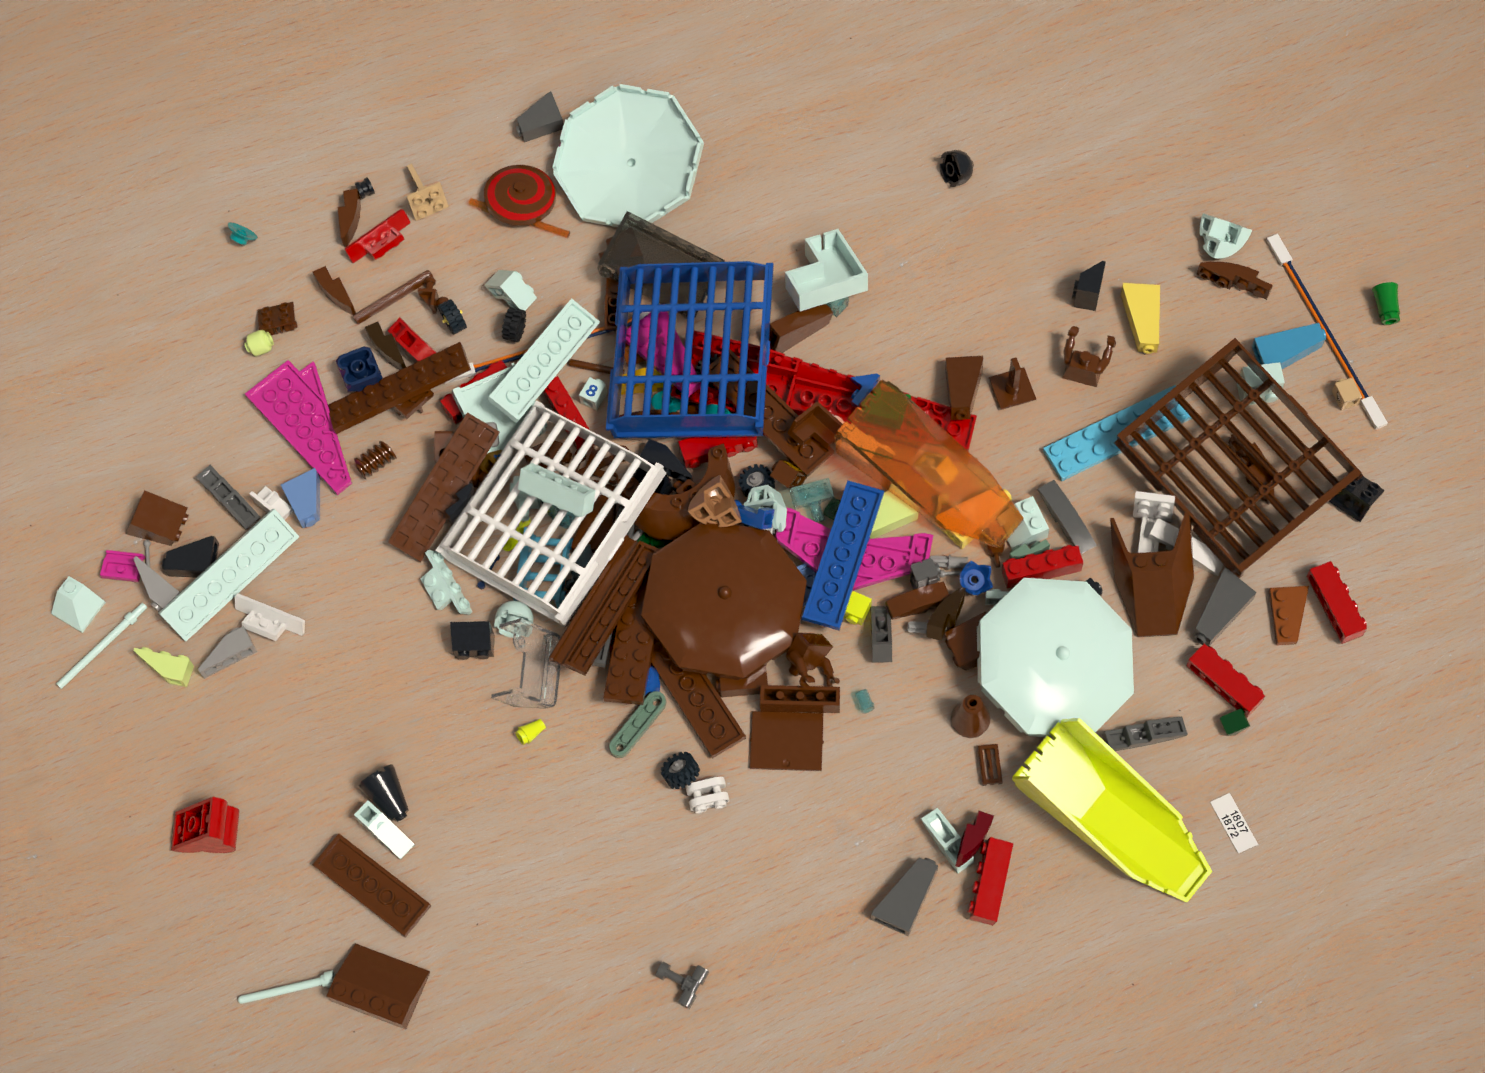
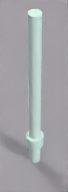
[56,602,148,689]

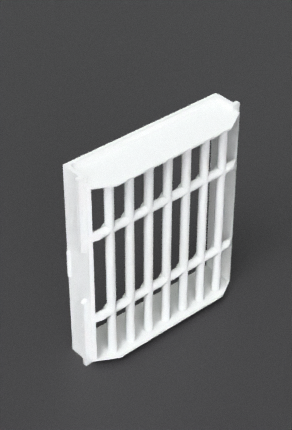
[435,400,666,627]

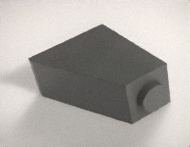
[516,92,564,142]

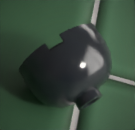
[940,150,974,187]

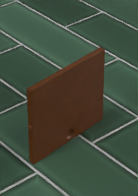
[750,711,824,771]

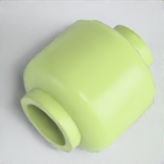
[245,330,274,356]

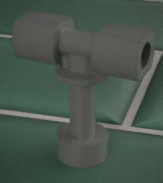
[656,962,709,1009]

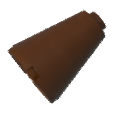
[951,695,991,738]

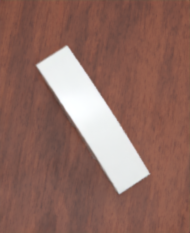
[1149,518,1223,576]

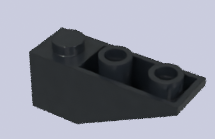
[640,439,693,483]

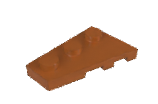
[1269,586,1309,645]

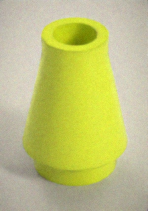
[515,719,546,745]

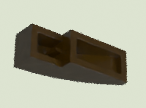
[365,322,406,370]
[926,587,966,641]

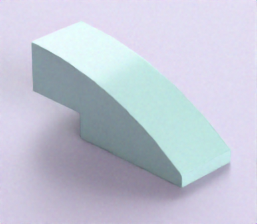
[921,808,974,873]

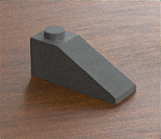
[871,606,892,663]

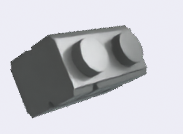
[910,558,941,590]

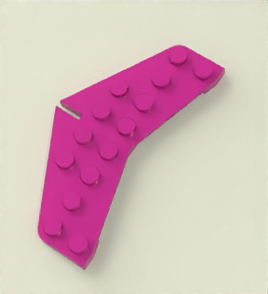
[776,507,934,591]

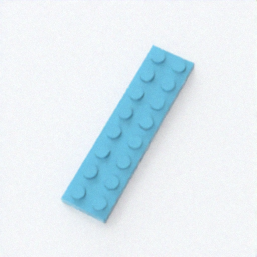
[1043,385,1192,481]

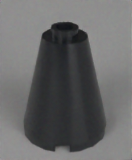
[358,764,409,822]

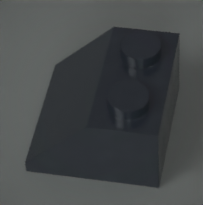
[1072,261,1106,311]
[450,621,495,660]

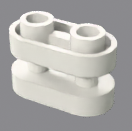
[685,777,730,813]

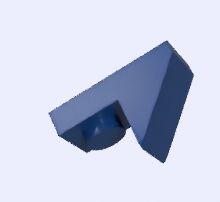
[851,373,880,409]

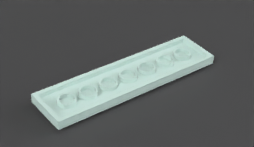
[487,298,600,423]
[159,509,299,641]

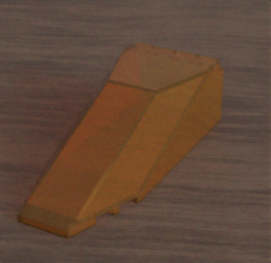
[834,379,1024,549]

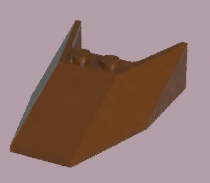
[1110,512,1194,637]

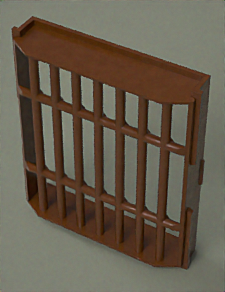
[1114,338,1363,578]

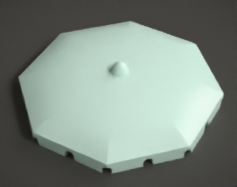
[552,84,704,231]
[977,578,1134,737]

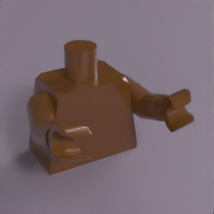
[1062,326,1116,387]
[786,633,840,688]

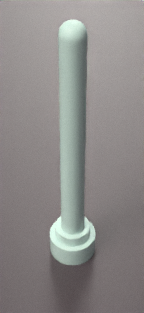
[238,970,335,1004]

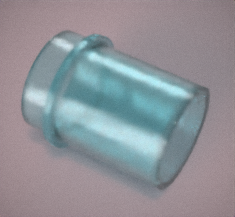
[855,689,875,713]

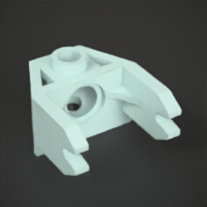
[744,485,787,532]

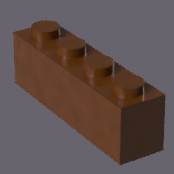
[760,685,840,713]

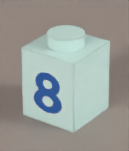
[579,377,608,411]

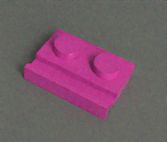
[100,550,145,582]

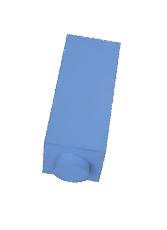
[281,468,320,528]

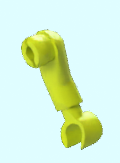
[503,518,531,551]

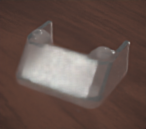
[491,618,561,709]

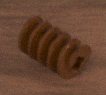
[354,441,397,480]

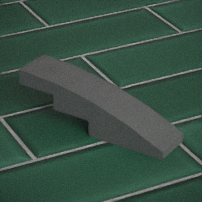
[196,464,261,530]
[1037,480,1096,554]
[1102,716,1188,751]

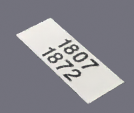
[1210,793,1258,854]

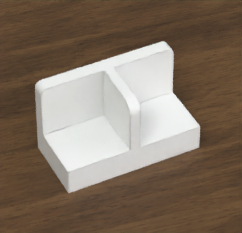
[249,486,294,520]

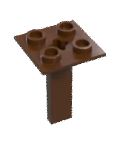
[989,357,1036,410]

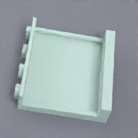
[452,363,547,453]

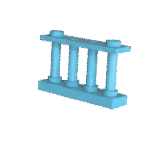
[513,527,574,609]

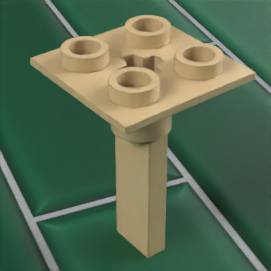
[407,164,449,221]

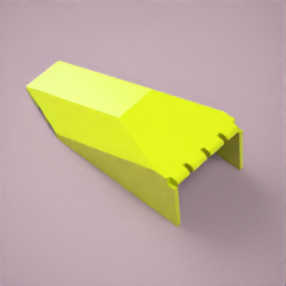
[1012,718,1212,902]

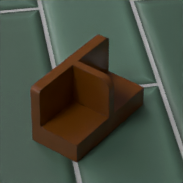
[394,390,434,419]

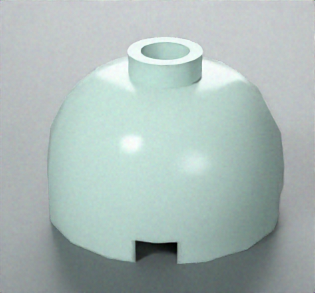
[494,601,534,638]

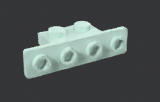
[420,550,473,615]

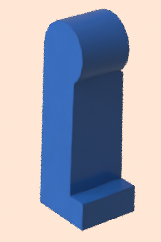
[735,500,775,529]

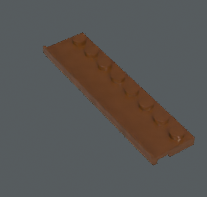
[549,535,660,676]

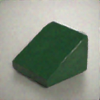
[1220,709,1250,736]

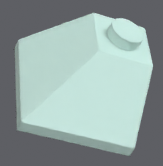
[51,576,106,633]

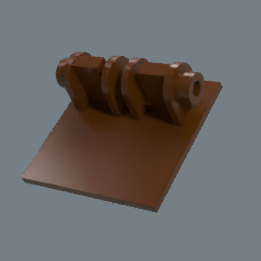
[258,302,298,335]

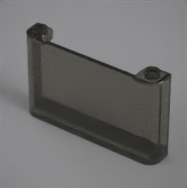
[597,211,725,319]

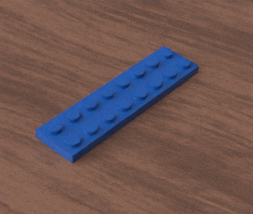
[802,480,884,631]

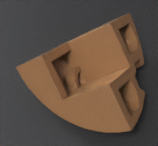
[688,475,742,527]

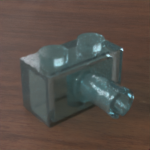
[789,478,834,523]

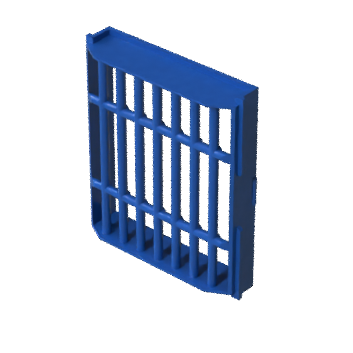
[606,261,774,438]

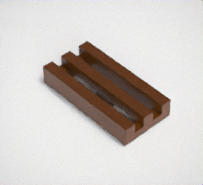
[978,744,1003,786]

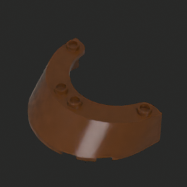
[616,443,735,541]

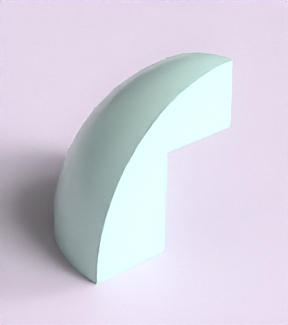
[1200,213,1252,259]

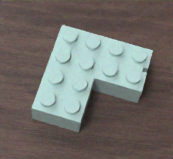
[785,229,868,311]

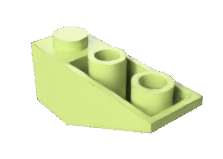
[133,647,194,687]

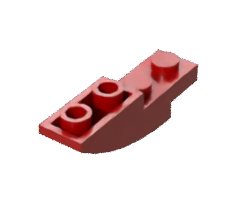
[387,317,437,361]

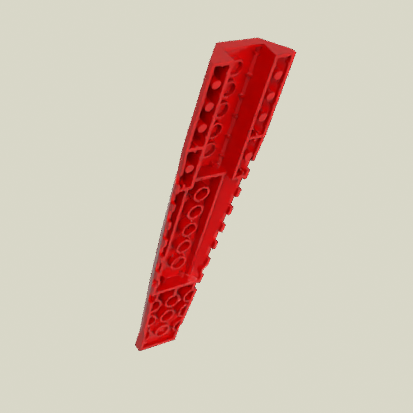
[671,330,977,452]

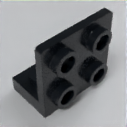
[1329,473,1384,522]

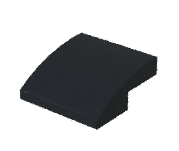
[445,482,476,526]

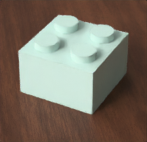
[1237,362,1285,405]

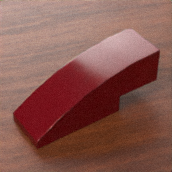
[955,811,994,867]

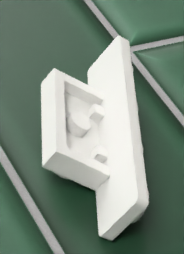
[235,593,305,641]

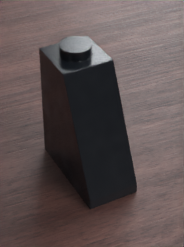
[162,536,219,578]

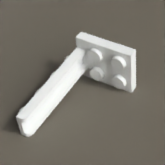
[1133,491,1175,553]

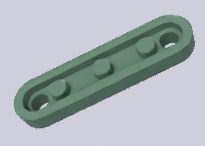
[609,691,666,758]

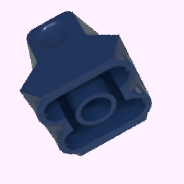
[336,346,383,392]

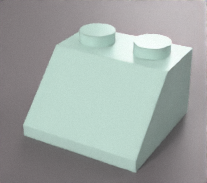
[996,496,1049,550]

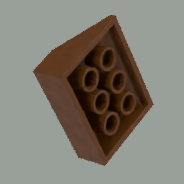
[326,943,430,1030]

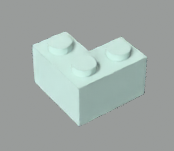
[485,270,537,310]

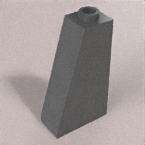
[1193,568,1256,647]
[871,857,938,937]

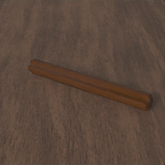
[353,270,433,324]

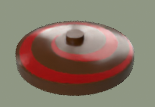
[484,165,556,226]

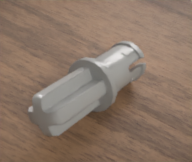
[930,554,968,570]
[908,620,947,635]

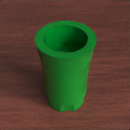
[1372,282,1400,325]

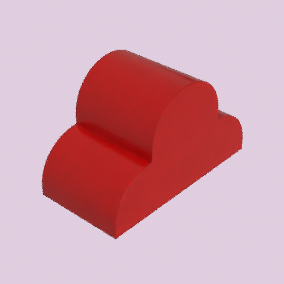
[171,797,240,853]

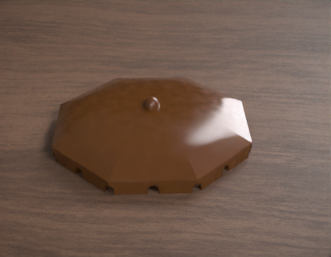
[641,523,807,680]

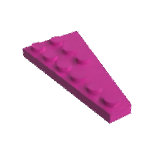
[626,312,701,396]

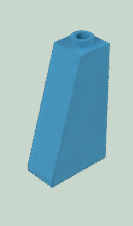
[1252,323,1326,369]

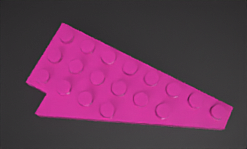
[245,360,352,495]

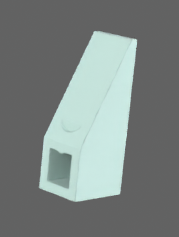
[354,800,415,859]

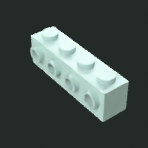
[518,463,596,517]

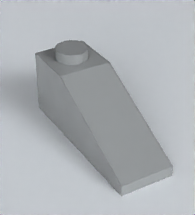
[134,556,180,612]
[198,626,257,679]

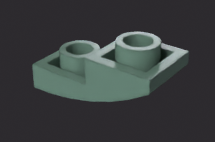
[1009,539,1050,559]

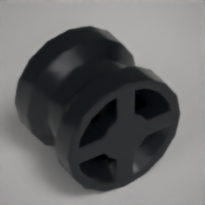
[354,177,375,199]

